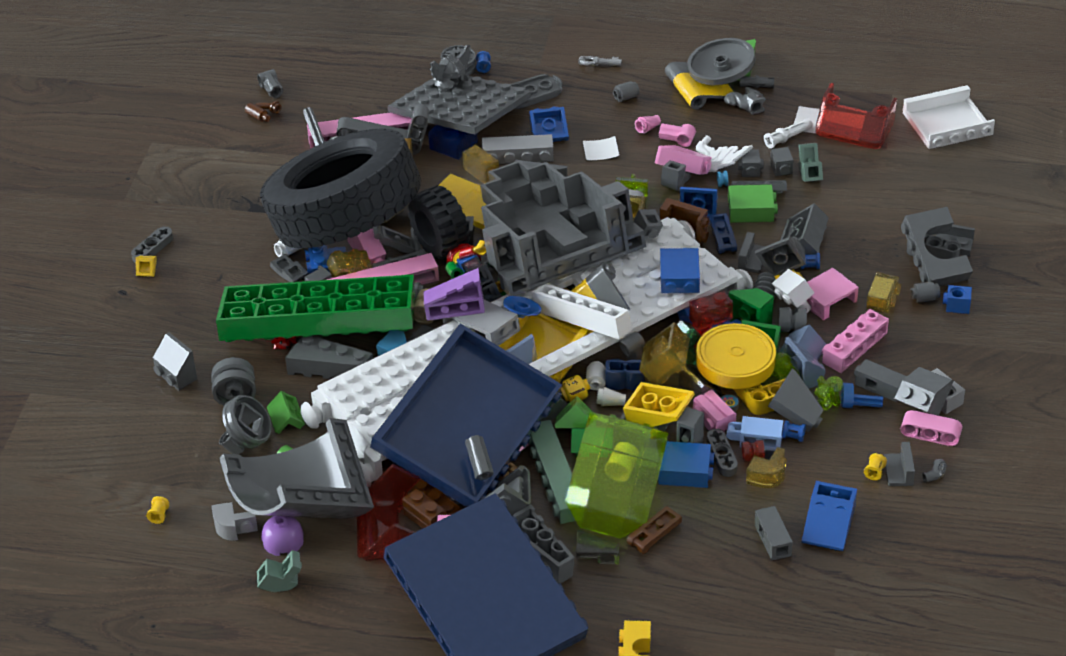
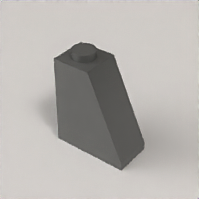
[768,369,823,433]

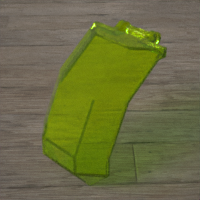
[565,412,669,539]

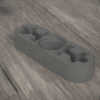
[131,227,173,263]
[707,429,737,477]

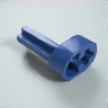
[841,383,883,408]

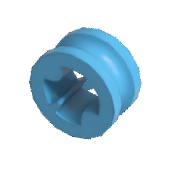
[717,171,729,187]

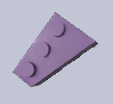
[424,268,485,321]

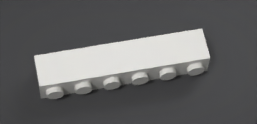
[532,284,632,339]

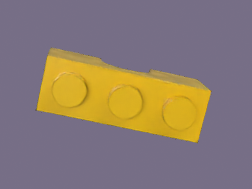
[619,621,651,656]

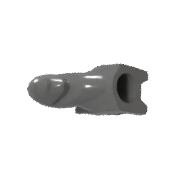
[724,87,766,115]

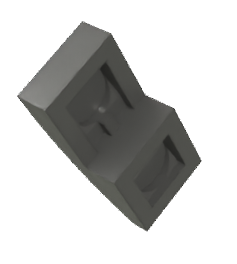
[270,254,308,282]

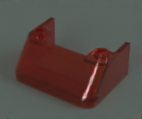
[815,83,898,149]
[357,464,420,561]

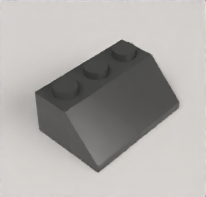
[781,203,829,254]

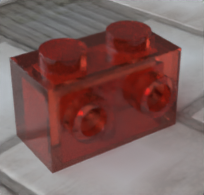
[689,291,733,330]

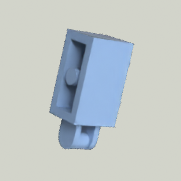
[726,416,783,451]

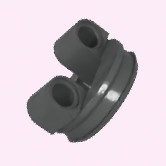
[219,395,271,454]

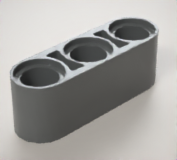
[907,235,961,259]

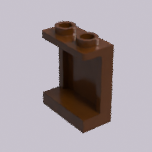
[660,198,709,247]

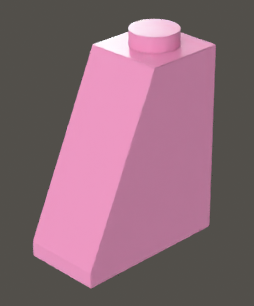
[655,145,712,175]
[347,228,386,268]

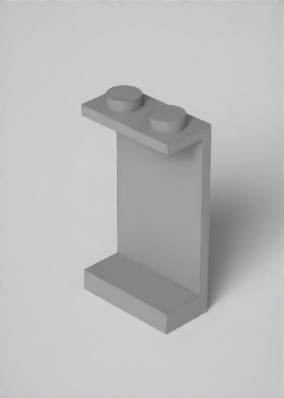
[443,300,520,346]

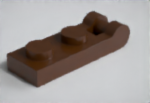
[626,506,682,554]

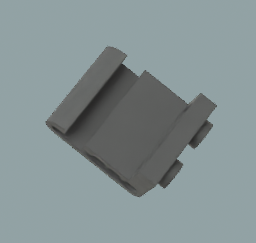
[485,466,531,515]

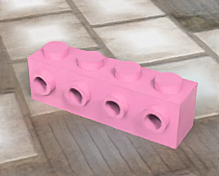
[822,309,889,373]

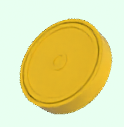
[696,323,776,389]

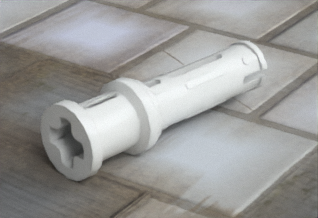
[764,118,813,148]

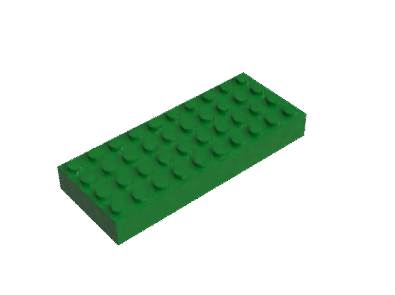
[216,274,416,342]

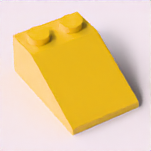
[623,382,695,429]

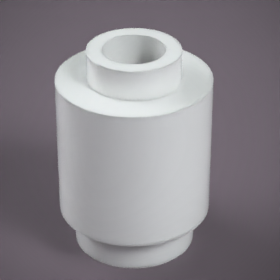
[586,361,605,390]

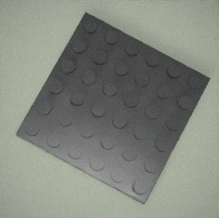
[388,75,531,135]

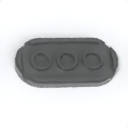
[509,74,563,109]

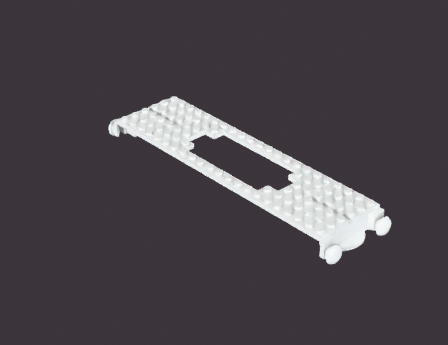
[301,217,753,487]

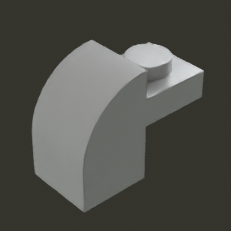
[212,502,258,541]

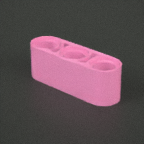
[900,410,963,446]

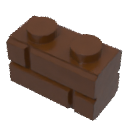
[402,489,446,529]

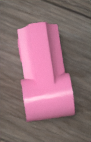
[659,123,696,147]

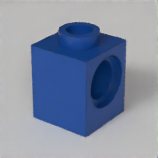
[943,285,972,314]

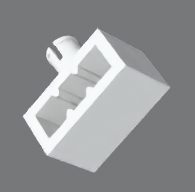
[772,269,814,312]

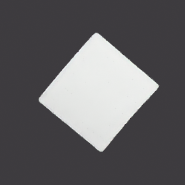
[583,136,619,160]

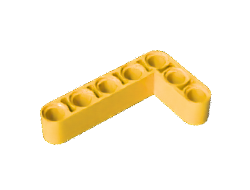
[733,378,786,415]

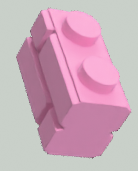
[692,390,736,432]

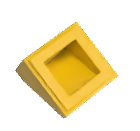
[136,256,157,277]

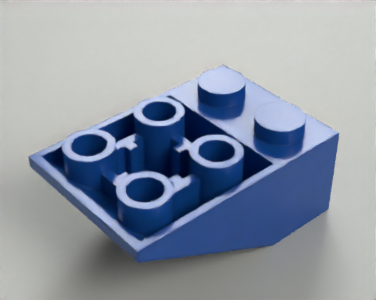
[801,481,857,551]

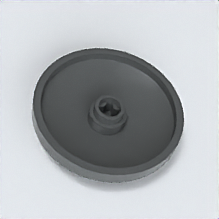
[687,38,756,85]

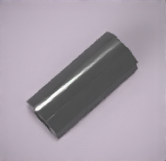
[465,435,494,481]

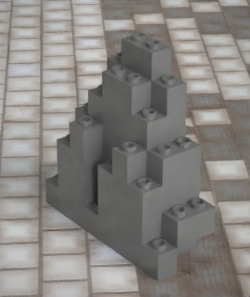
[480,160,646,296]

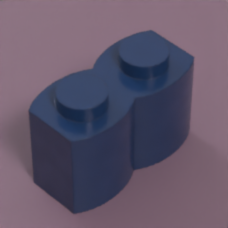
[605,359,645,390]

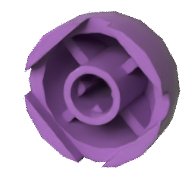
[262,516,304,556]

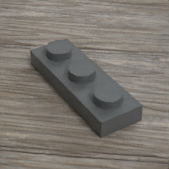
[732,180,787,194]

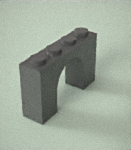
[901,207,973,286]

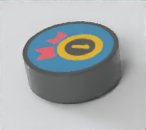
[721,394,739,412]

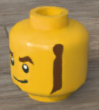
[561,375,591,402]

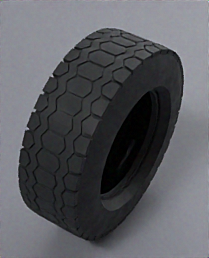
[260,128,421,248]

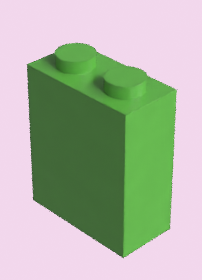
[728,185,778,223]

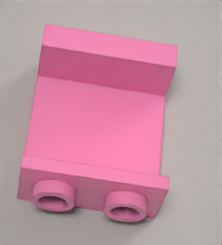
[806,268,859,320]

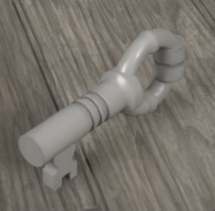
[578,56,622,66]

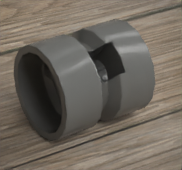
[779,307,807,332]

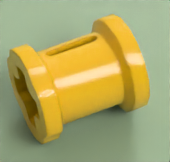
[864,453,887,481]
[146,496,170,524]

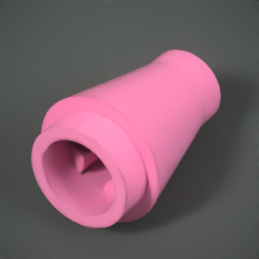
[635,115,661,134]

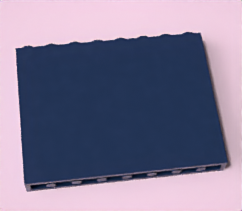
[370,323,562,507]
[384,493,588,656]

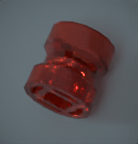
[741,440,765,462]

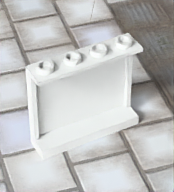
[903,85,995,149]

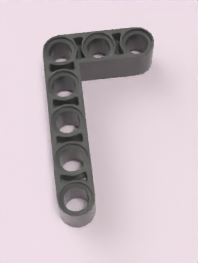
[336,105,429,155]

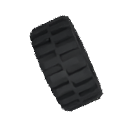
[408,185,470,259]

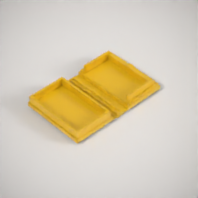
[438,174,487,229]

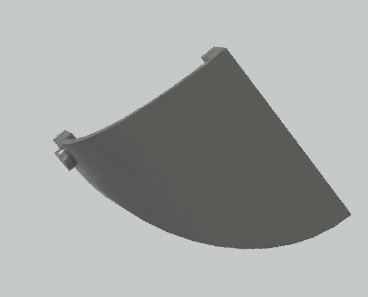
[220,418,374,519]

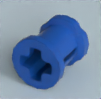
[476,51,491,73]
[801,253,820,269]
[782,420,806,442]

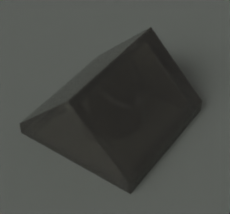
[679,362,726,400]

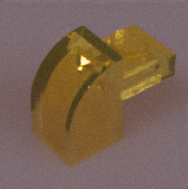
[746,447,787,488]

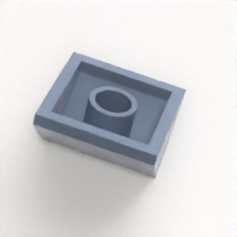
[776,324,826,362]

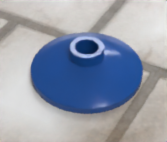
[503,296,541,318]

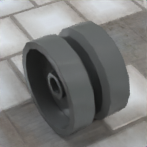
[211,357,256,406]

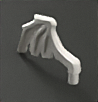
[696,135,753,172]

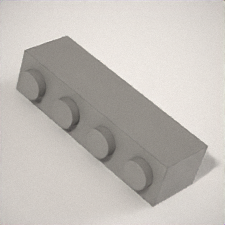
[482,134,554,165]

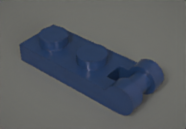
[709,213,737,254]

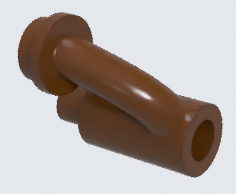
[245,101,282,122]

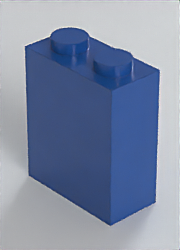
[660,248,700,293]
[658,441,714,488]

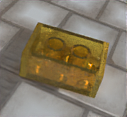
[639,322,690,385]

